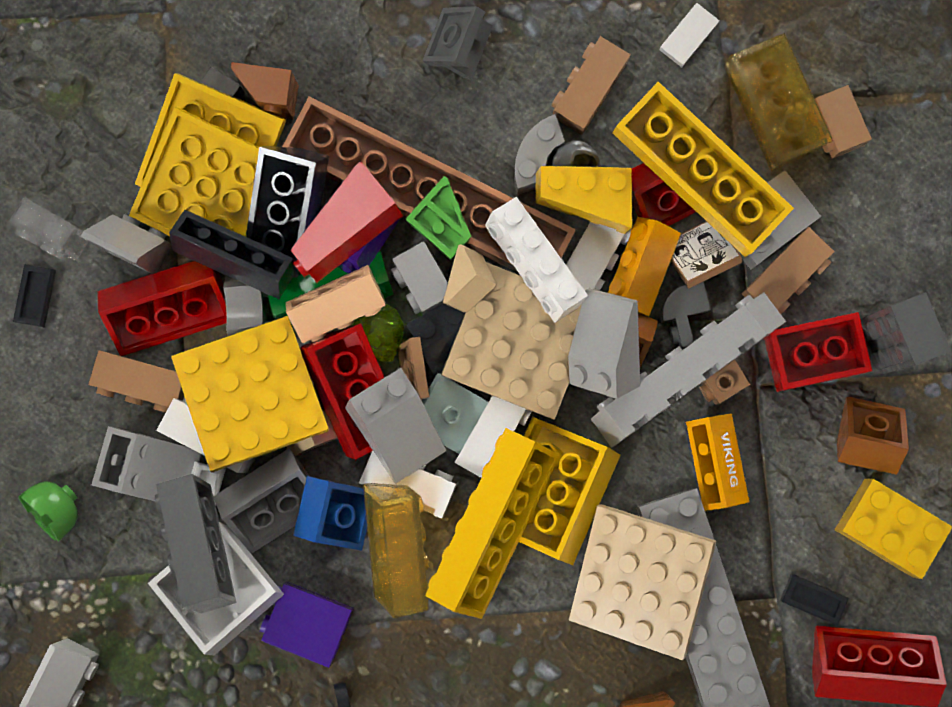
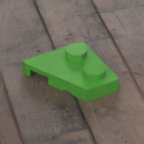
[406,176,471,261]

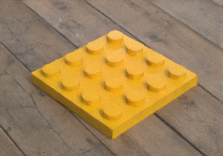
[135,73,286,187]
[129,107,259,237]
[171,316,329,473]

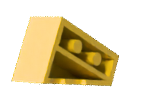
[536,166,632,234]

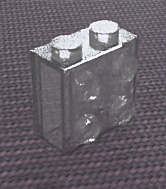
[8,197,88,262]

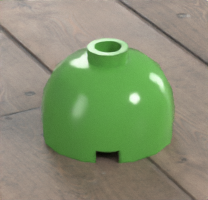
[18,481,78,542]

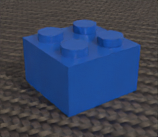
[293,476,376,550]

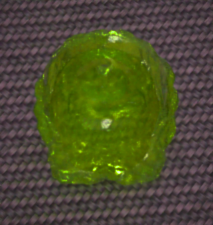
[352,303,404,362]

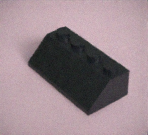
[246,146,329,278]

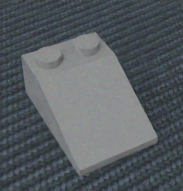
[737,170,821,270]
[80,214,172,274]
[568,288,640,399]
[345,368,446,484]

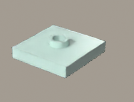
[422,373,488,454]

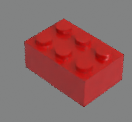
[764,312,872,392]

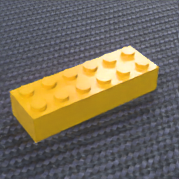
[613,82,794,257]
[425,428,560,619]

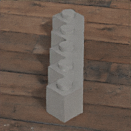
[591,292,786,448]

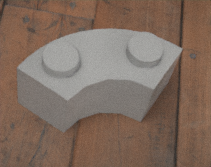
[514,114,565,195]
[224,275,271,336]

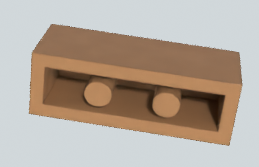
[551,36,631,135]
[741,227,835,314]
[88,351,185,412]

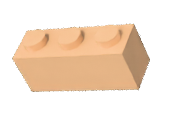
[286,265,386,343]

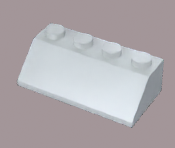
[19,638,99,707]

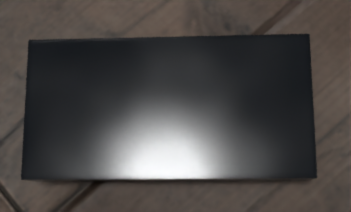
[13,264,56,328]
[780,573,849,626]

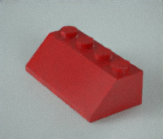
[98,261,227,356]
[299,323,384,459]
[812,626,947,707]

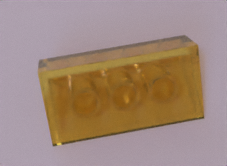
[724,33,833,171]
[363,483,429,618]

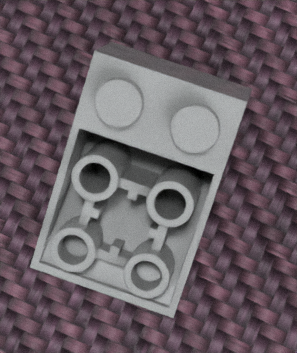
[92,426,202,501]

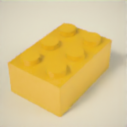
[835,479,952,579]

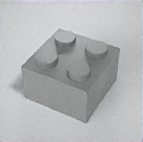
[391,241,448,315]

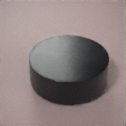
[333,681,351,707]

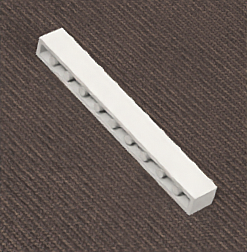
[455,219,633,478]

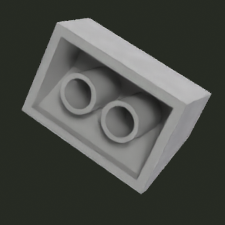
[213,448,309,554]

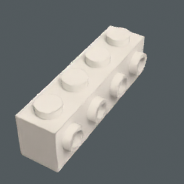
[485,197,588,323]

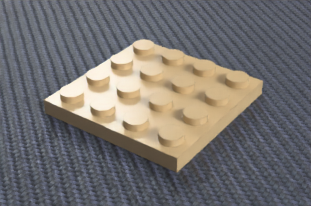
[441,262,582,420]
[569,504,716,660]

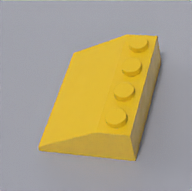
[519,417,621,565]

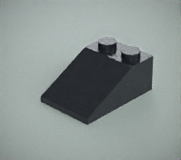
[407,304,478,393]

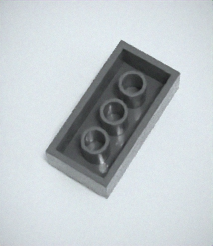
[860,292,951,374]
[155,474,237,613]

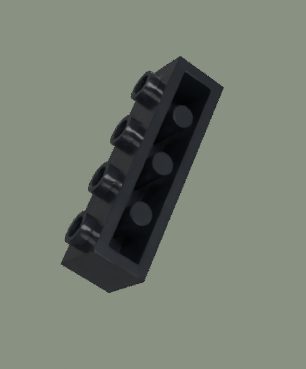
[169,209,294,300]

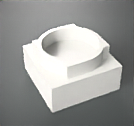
[148,522,284,656]

